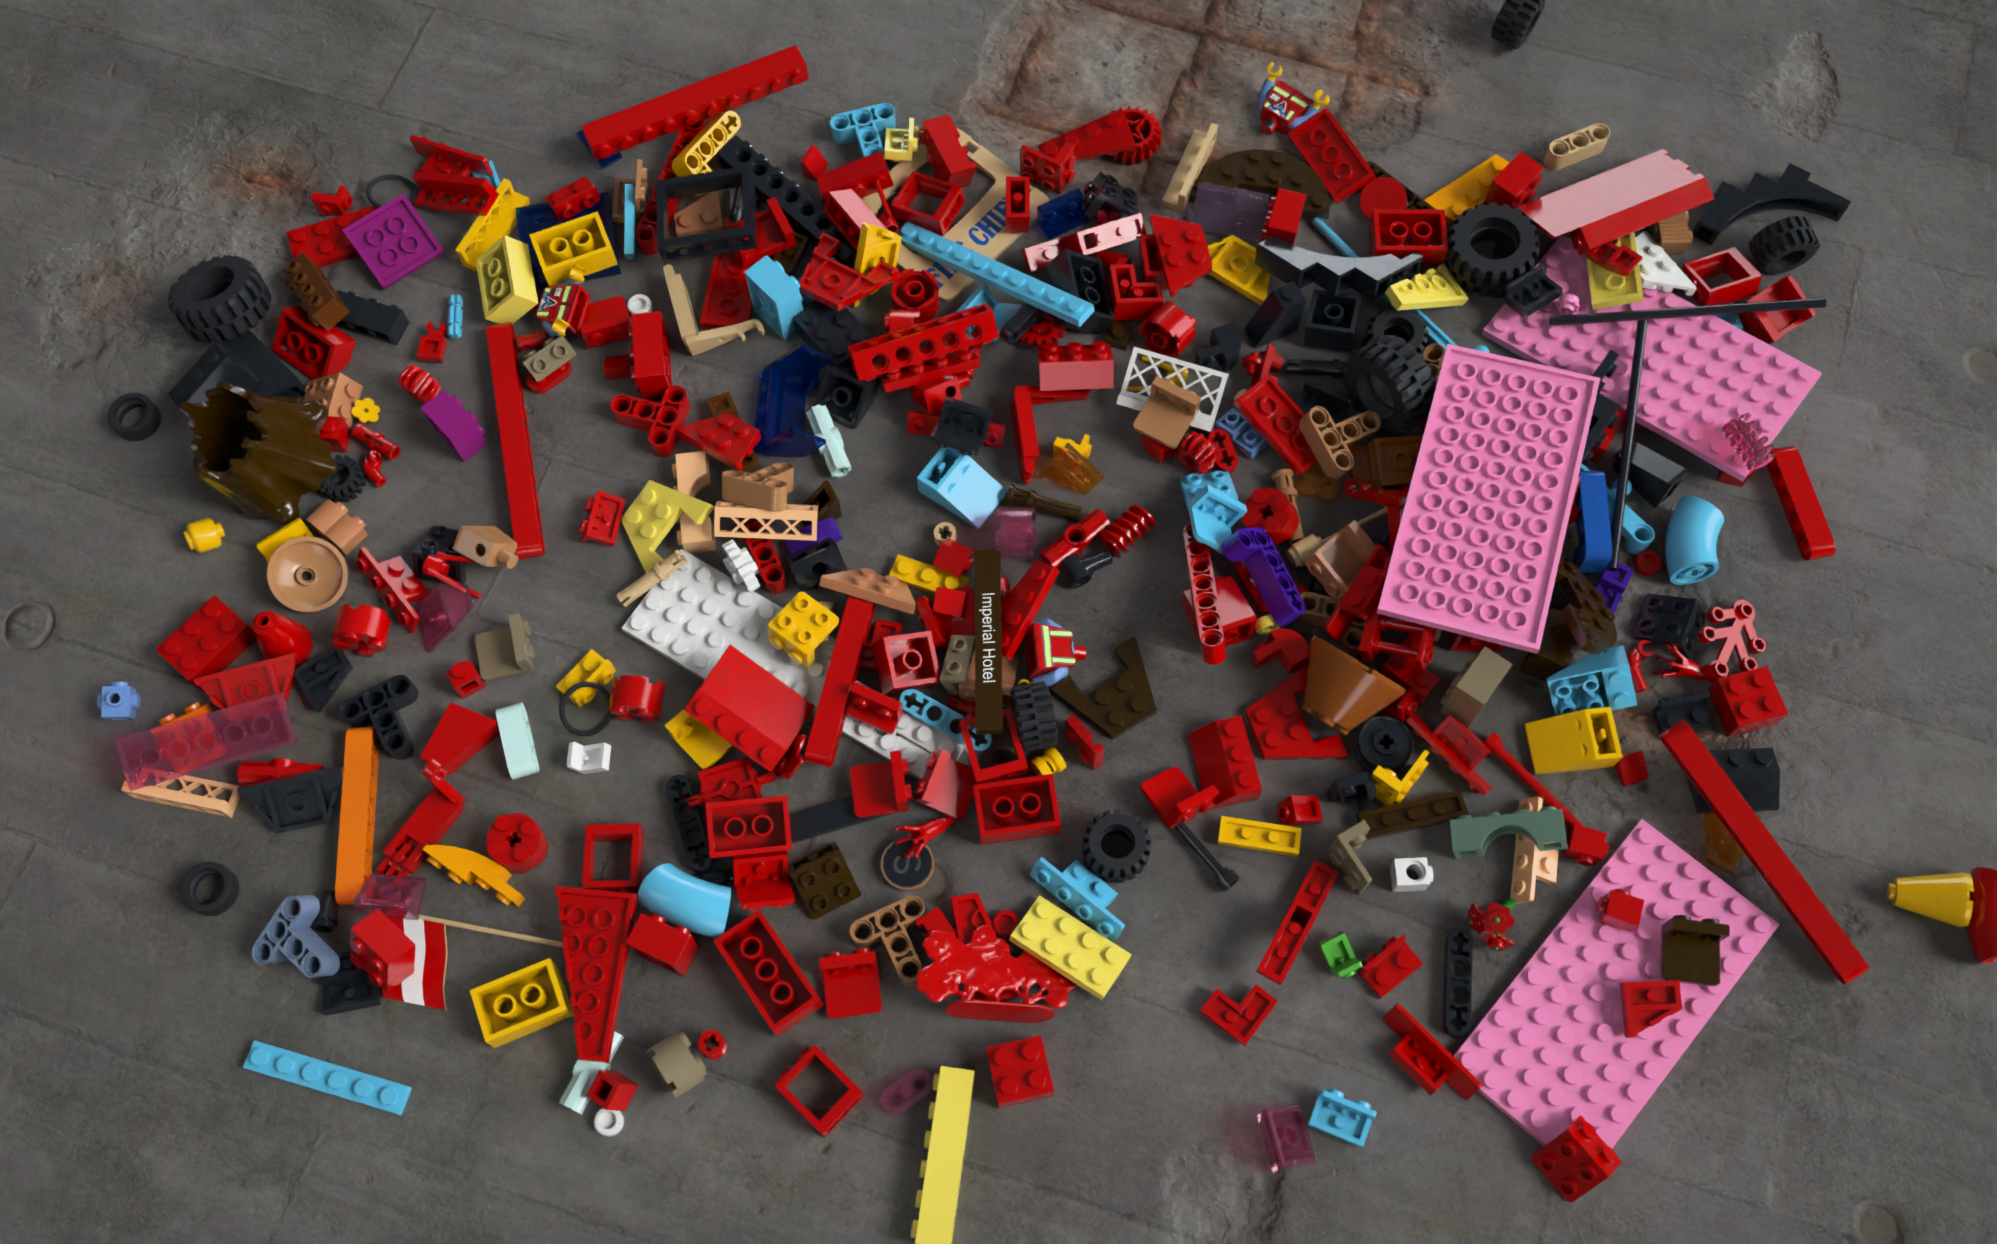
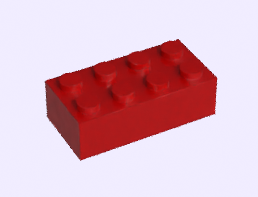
[713,909,823,1038]

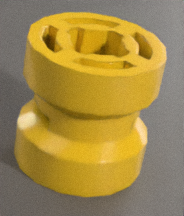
[1030,746,1067,776]

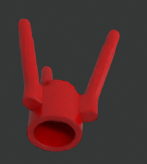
[875,181,899,233]
[422,552,482,599]

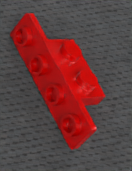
[410,135,493,177]
[907,409,1005,448]
[1324,544,1392,642]
[356,547,428,634]
[1406,713,1493,795]
[1382,1003,1482,1100]

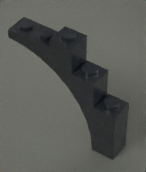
[1692,163,1851,245]

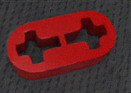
[1208,429,1238,474]

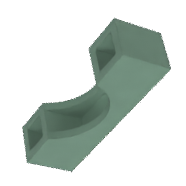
[1450,807,1568,859]

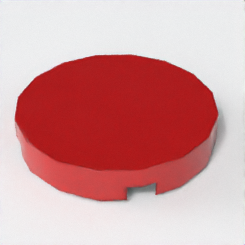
[1359,177,1407,221]

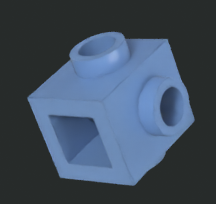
[97,682,140,721]

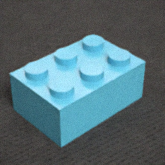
[744,255,804,341]

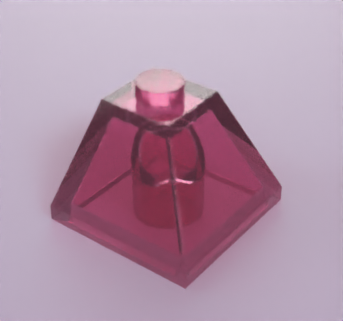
[416,583,473,653]

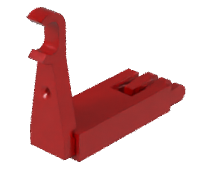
[1009,386,1091,485]
[1345,478,1409,556]
[376,759,466,886]

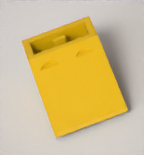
[1524,707,1623,775]

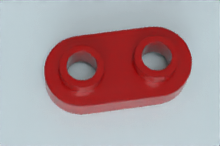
[526,361,572,394]

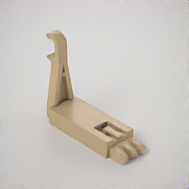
[663,264,765,356]

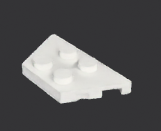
[1635,231,1697,296]

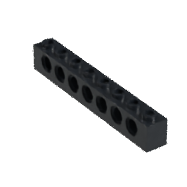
[716,135,857,269]

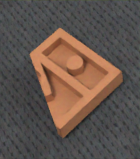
[674,191,724,237]

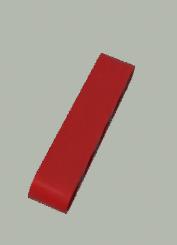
[1765,446,1836,561]
[728,501,788,594]

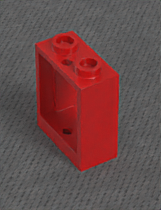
[891,171,965,237]
[1682,247,1762,306]
[959,707,1028,784]
[582,823,645,893]
[774,1044,865,1137]

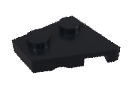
[294,647,353,713]

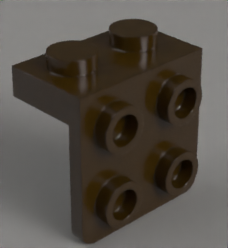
[1662,915,1730,987]

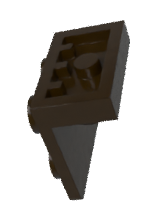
[788,841,861,920]

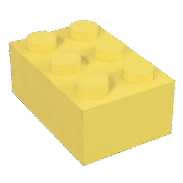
[476,235,538,324]

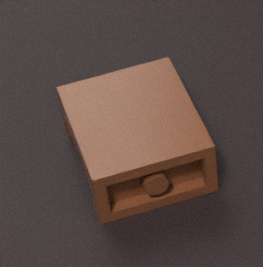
[1303,520,1376,599]

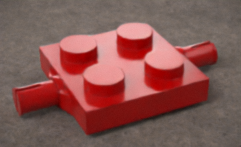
[686,756,776,809]

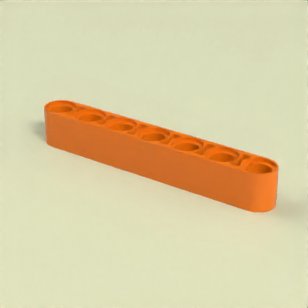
[335,726,380,906]

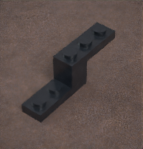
[1581,350,1621,466]

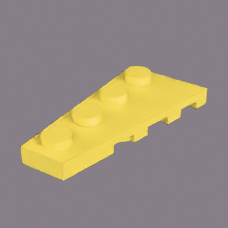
[1385,264,1469,311]

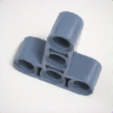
[251,895,340,978]

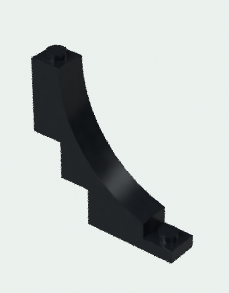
[1254,236,1423,301]

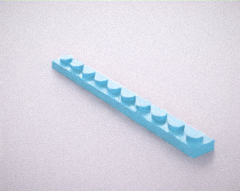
[897,221,1094,327]

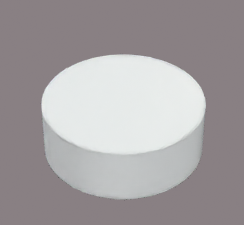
[627,294,652,315]
[594,1108,624,1136]

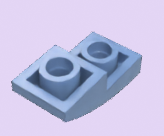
[1216,408,1269,459]

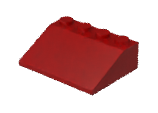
[682,645,815,772]

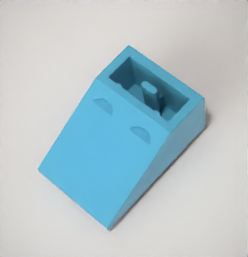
[917,447,1008,529]
[1546,646,1637,716]

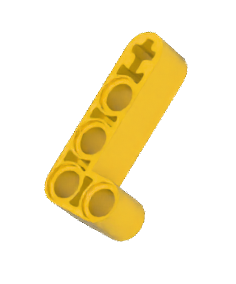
[672,111,741,196]

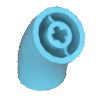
[1665,496,1724,585]
[638,863,731,938]

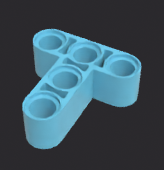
[830,103,896,158]

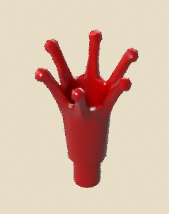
[1654,643,1706,681]
[894,815,955,859]

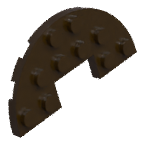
[1189,149,1330,219]
[1555,553,1617,655]

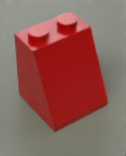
[1181,576,1257,648]

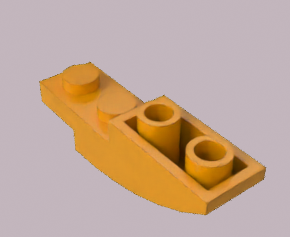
[422,845,525,907]

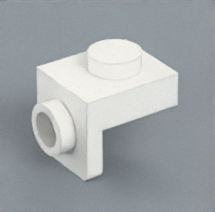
[567,742,611,774]

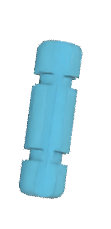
[447,294,463,339]

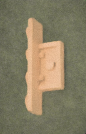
[1510,796,1559,904]

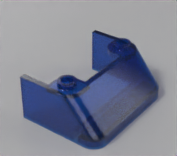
[753,343,833,457]

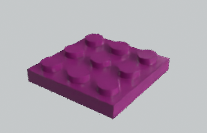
[342,193,445,290]

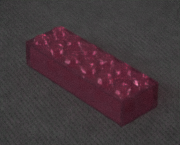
[114,692,299,791]

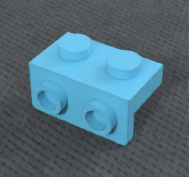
[1307,1088,1377,1148]

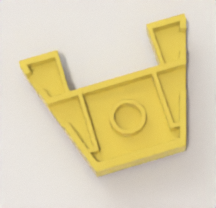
[621,480,715,573]

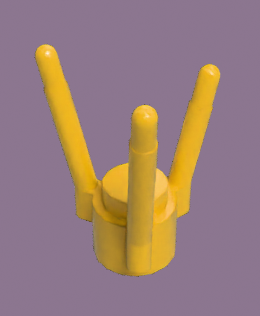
[1127,356,1189,391]

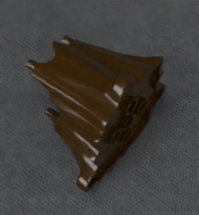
[181,381,338,526]

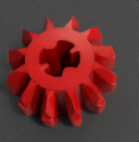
[397,365,441,404]
[1175,431,1218,474]

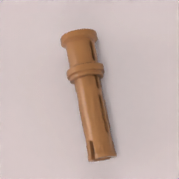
[1271,469,1305,545]

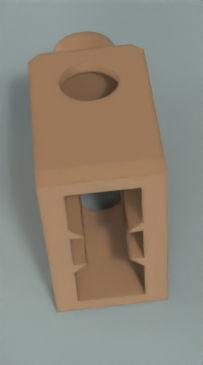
[452,526,518,569]

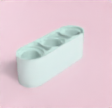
[496,702,540,780]

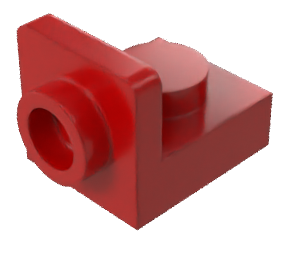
[1277,796,1323,827]

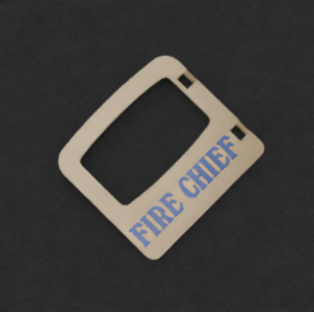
[862,128,1050,302]

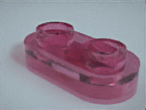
[881,1069,933,1115]

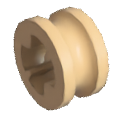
[934,522,957,546]

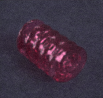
[1722,413,1775,471]

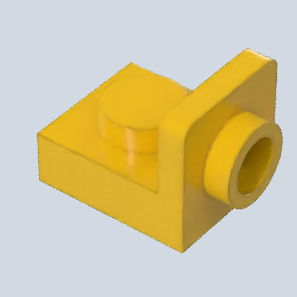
[1053,434,1092,466]

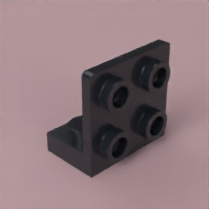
[412,526,466,585]

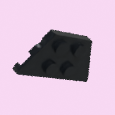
[237,765,345,834]

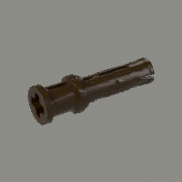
[1005,484,1082,522]

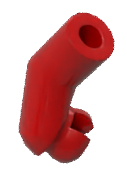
[363,450,387,487]

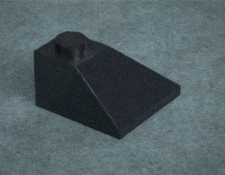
[814,364,882,429]

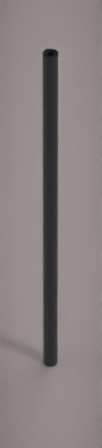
[1549,298,1827,326]
[1606,319,1648,571]

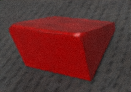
[801,145,828,181]
[604,354,631,380]
[932,587,967,618]
[1614,750,1649,787]

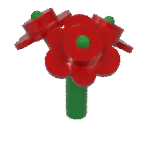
[1467,898,1516,951]

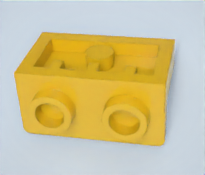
[556,649,616,708]

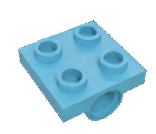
[1179,471,1238,511]

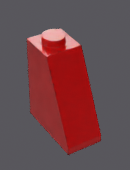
[419,702,500,775]

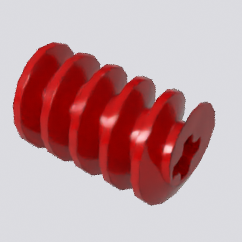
[1100,504,1156,559]

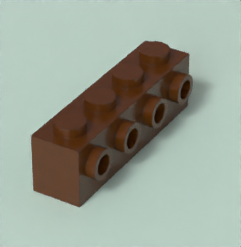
[282,252,350,331]

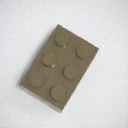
[1439,646,1513,728]

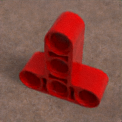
[610,385,690,458]

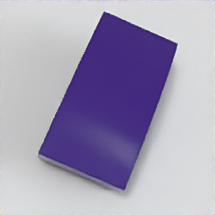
[785,517,843,554]

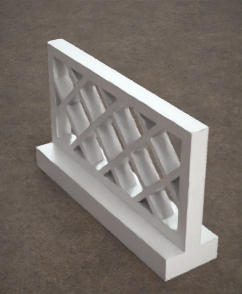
[1116,347,1229,432]

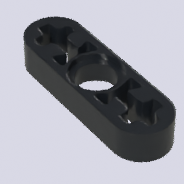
[999,303,1047,345]

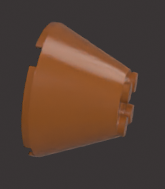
[1301,636,1406,735]

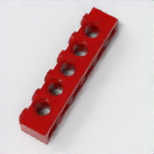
[847,303,999,381]

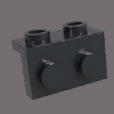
[1505,263,1563,318]
[1296,380,1352,424]

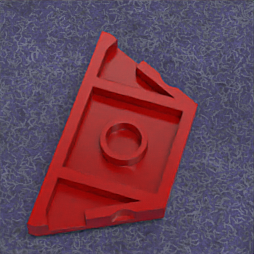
[1149,214,1213,297]
[676,413,761,471]
[193,652,297,723]

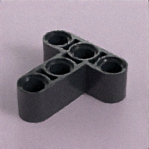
[338,675,419,760]

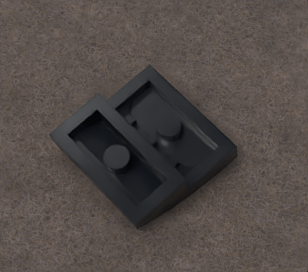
[319,951,381,1016]

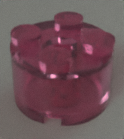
[995,507,1037,558]

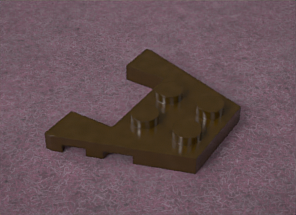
[1049,636,1157,740]

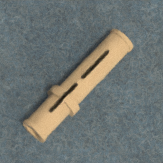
[617,550,687,607]

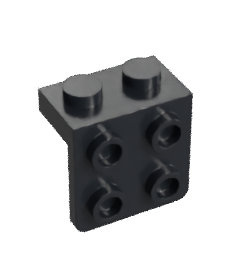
[1083,171,1138,218]
[930,396,994,456]
[1632,594,1706,659]

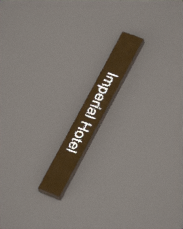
[975,549,1003,735]

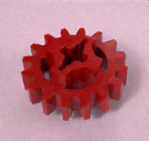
[1020,305,1066,349]

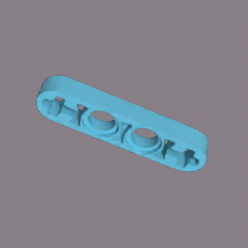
[899,689,992,751]

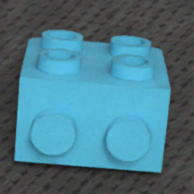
[957,284,1022,341]
[1187,484,1247,554]

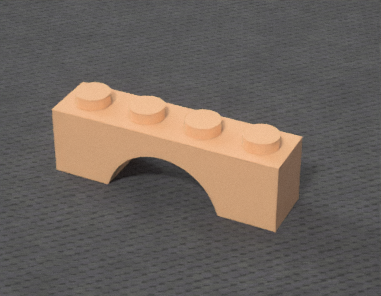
[672,451,716,554]

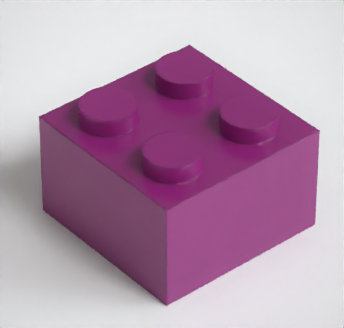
[420,390,488,462]

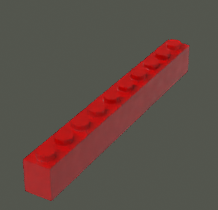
[581,45,809,161]

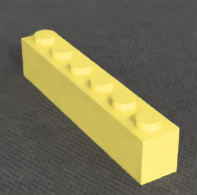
[911,1066,975,1244]

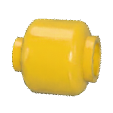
[183,517,225,553]

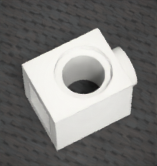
[1389,857,1433,892]

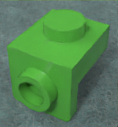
[1317,931,1363,978]

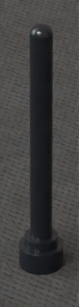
[1174,823,1240,892]

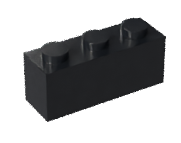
[335,290,410,346]

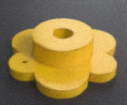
[351,398,380,423]

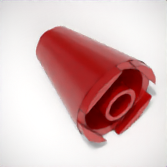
[252,611,313,667]

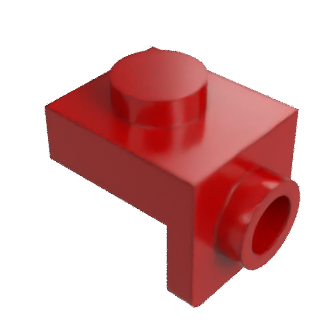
[311,185,353,216]
[1377,689,1417,723]

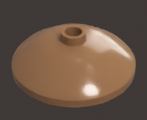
[267,536,348,613]

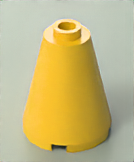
[1887,872,1974,928]

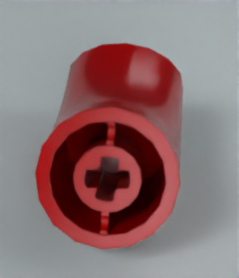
[1966,867,1997,965]

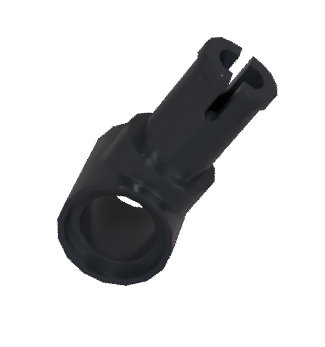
[1060,549,1113,589]

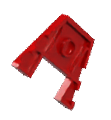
[799,232,899,311]
[1245,665,1348,760]

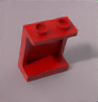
[722,197,796,266]
[1738,274,1816,344]

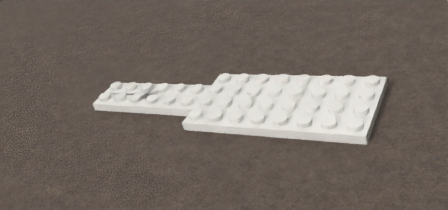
[622,549,965,780]

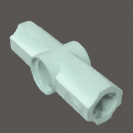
[806,405,852,478]
[559,1031,624,1115]

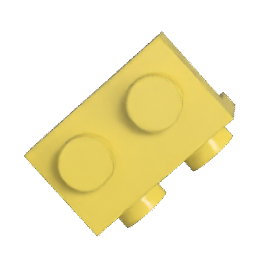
[884,118,918,162]

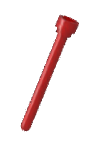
[1483,732,1583,828]

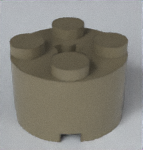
[646,1031,707,1099]

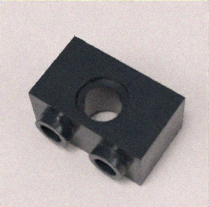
[785,537,848,592]

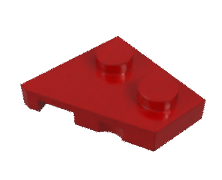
[1063,714,1104,770]

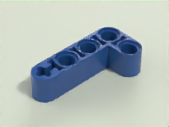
[1573,471,1612,574]

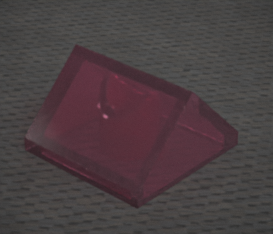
[353,874,426,920]
[1257,1105,1316,1173]

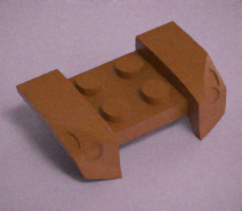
[1348,435,1423,491]

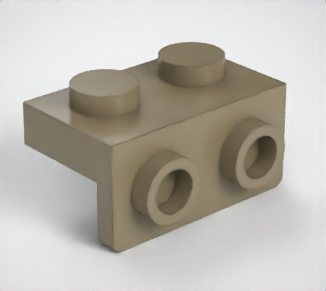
[521,336,576,382]
[940,635,975,696]

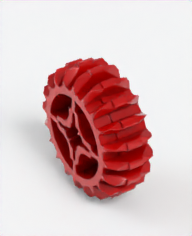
[1107,106,1162,165]

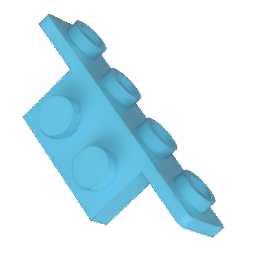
[1030,857,1125,943]

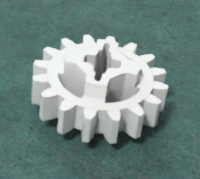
[722,539,760,593]

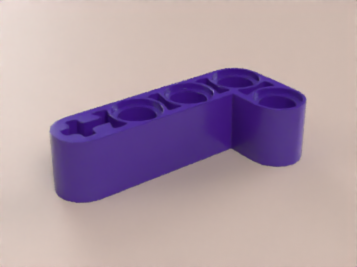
[1221,527,1306,627]

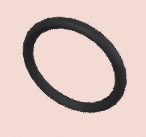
[366,174,417,208]
[559,681,613,737]

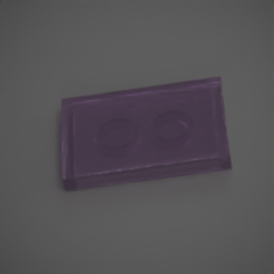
[1191,182,1269,242]

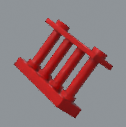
[1358,557,1437,672]

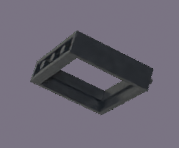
[656,165,757,263]

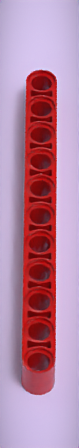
[486,322,545,560]
[1659,720,1870,985]

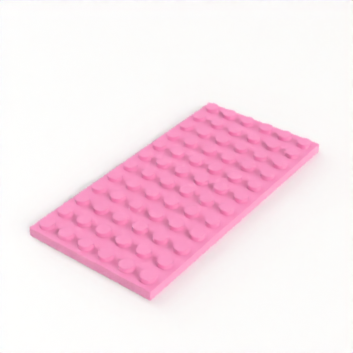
[1482,235,1822,482]
[1377,344,1600,654]
[1453,819,1780,1148]

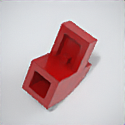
[1250,629,1310,675]

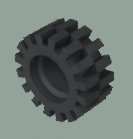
[319,455,366,503]

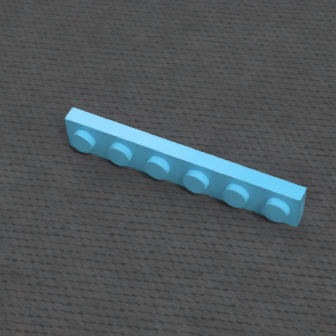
[242,1040,412,1116]

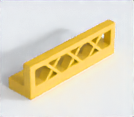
[455,178,531,271]

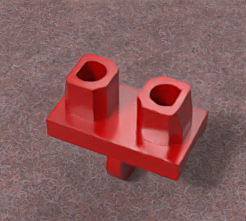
[1242,344,1284,389]

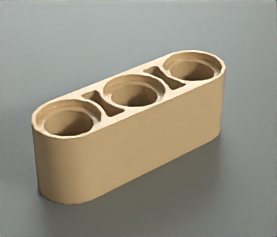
[1543,123,1610,171]

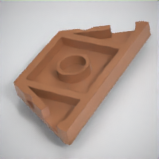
[819,568,916,614]

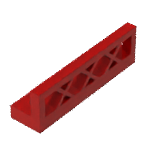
[412,171,499,216]

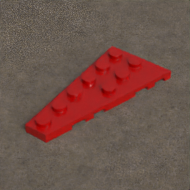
[555,886,638,1064]

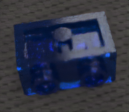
[1037,188,1089,240]

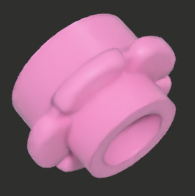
[1555,294,1580,315]

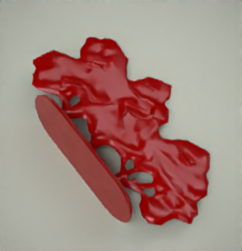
[917,923,1077,1023]

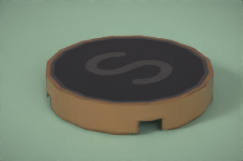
[881,838,934,891]

